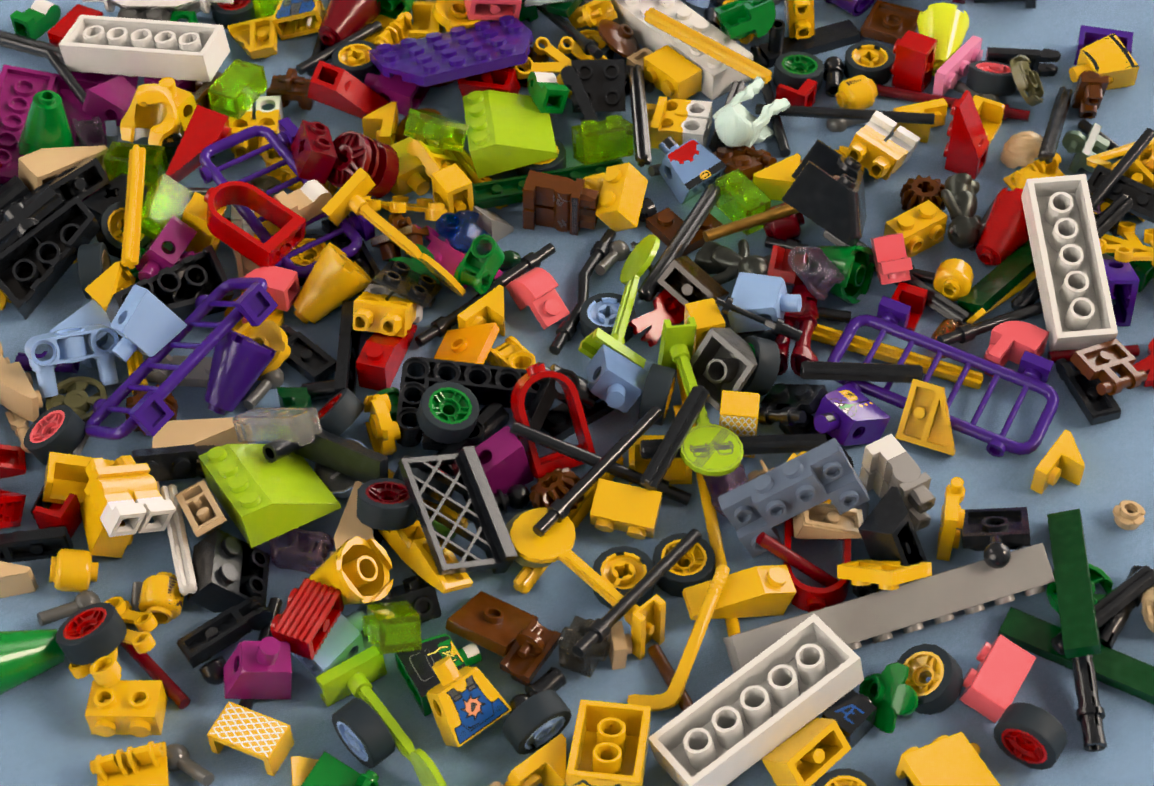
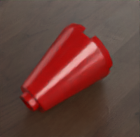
[976,187,1029,266]

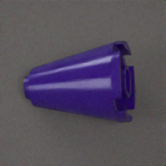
[204,330,277,415]

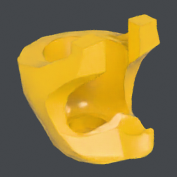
[120,84,181,147]

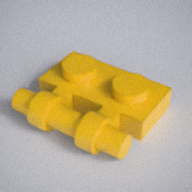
[936,477,966,561]

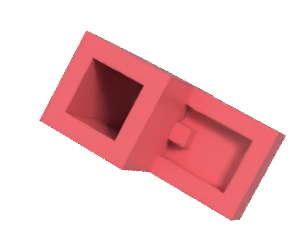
[870,233,913,285]
[240,266,300,324]
[505,267,570,330]
[984,321,1049,377]

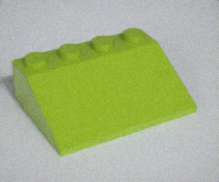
[462,90,558,179]
[198,444,341,548]

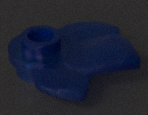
[435,210,492,253]

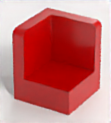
[776,78,817,107]
[767,245,808,286]
[891,282,928,331]
[32,493,82,538]

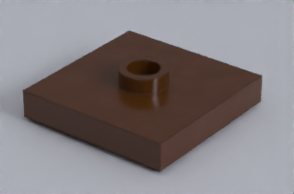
[860,0,924,45]
[445,591,539,657]

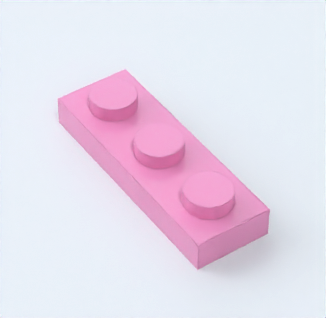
[932,35,983,96]

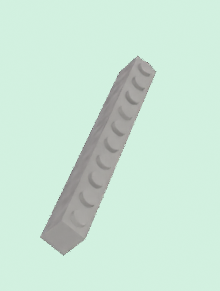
[723,543,1055,673]

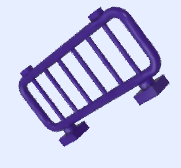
[199,117,375,278]
[84,277,278,440]
[827,296,1059,457]

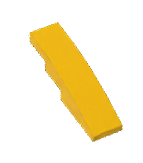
[378,520,473,594]

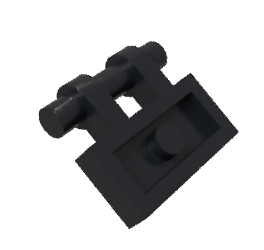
[758,383,828,426]

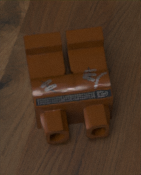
[523,170,599,235]

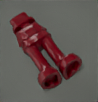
[774,285,819,377]

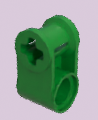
[454,234,505,294]

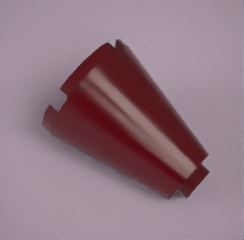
[318,0,381,46]

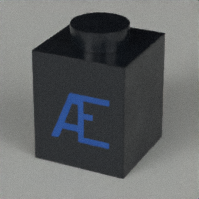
[822,690,877,748]

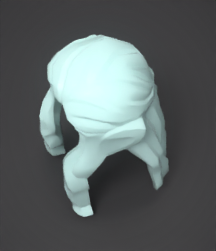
[713,77,791,148]

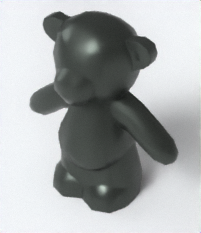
[941,173,982,251]
[695,239,771,285]

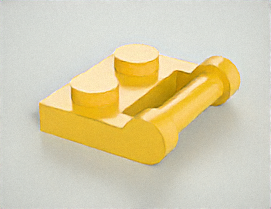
[407,139,472,179]

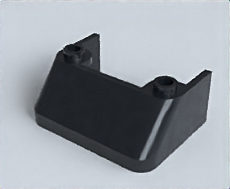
[781,139,866,247]

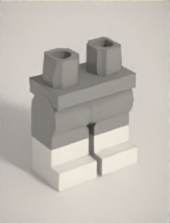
[859,434,936,532]

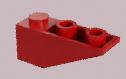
[307,60,390,119]
[943,90,989,179]

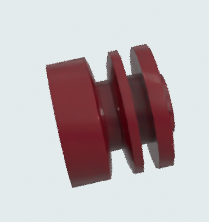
[327,131,399,199]

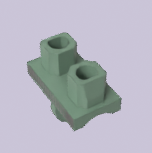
[1062,123,1110,173]

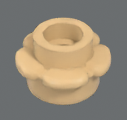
[1113,500,1145,530]

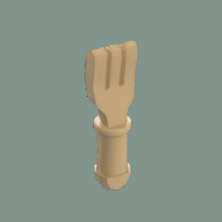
[5,411,31,453]

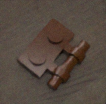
[712,146,777,181]
[1070,339,1148,395]

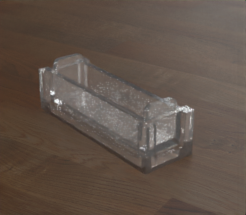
[232,408,322,446]

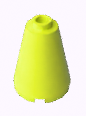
[917,2,970,76]

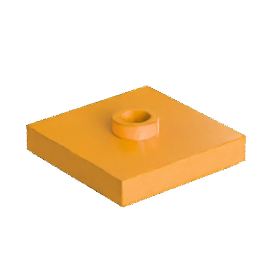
[433,322,500,364]

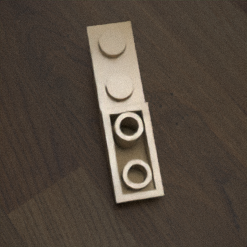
[0,342,43,422]

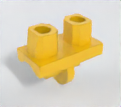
[568,0,618,29]

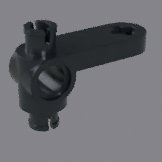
[516,362,597,442]

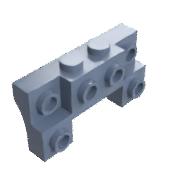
[718,438,870,558]

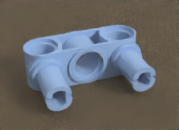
[24,324,119,398]

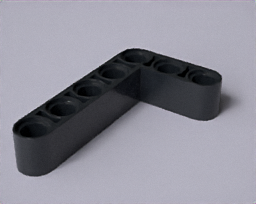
[396,357,540,447]

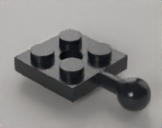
[962,507,1031,569]

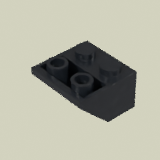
[859,486,927,583]
[187,528,270,613]

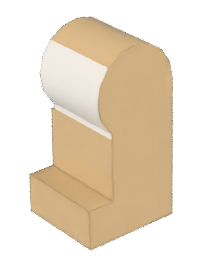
[274,180,333,222]

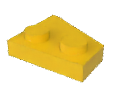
[227,15,277,60]
[895,378,956,456]
[837,560,932,590]

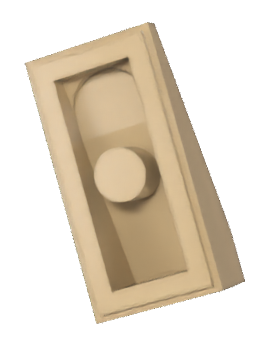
[792,503,864,539]

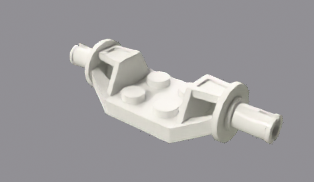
[82,0,234,19]

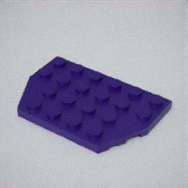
[368,15,533,87]

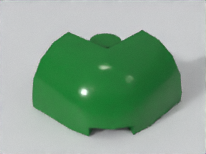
[714,0,776,41]

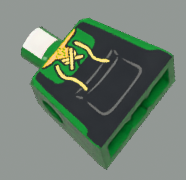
[394,634,482,717]

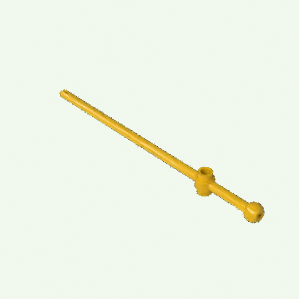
[673,369,741,636]

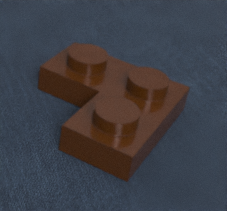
[646,207,723,257]

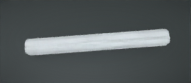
[160,484,198,596]

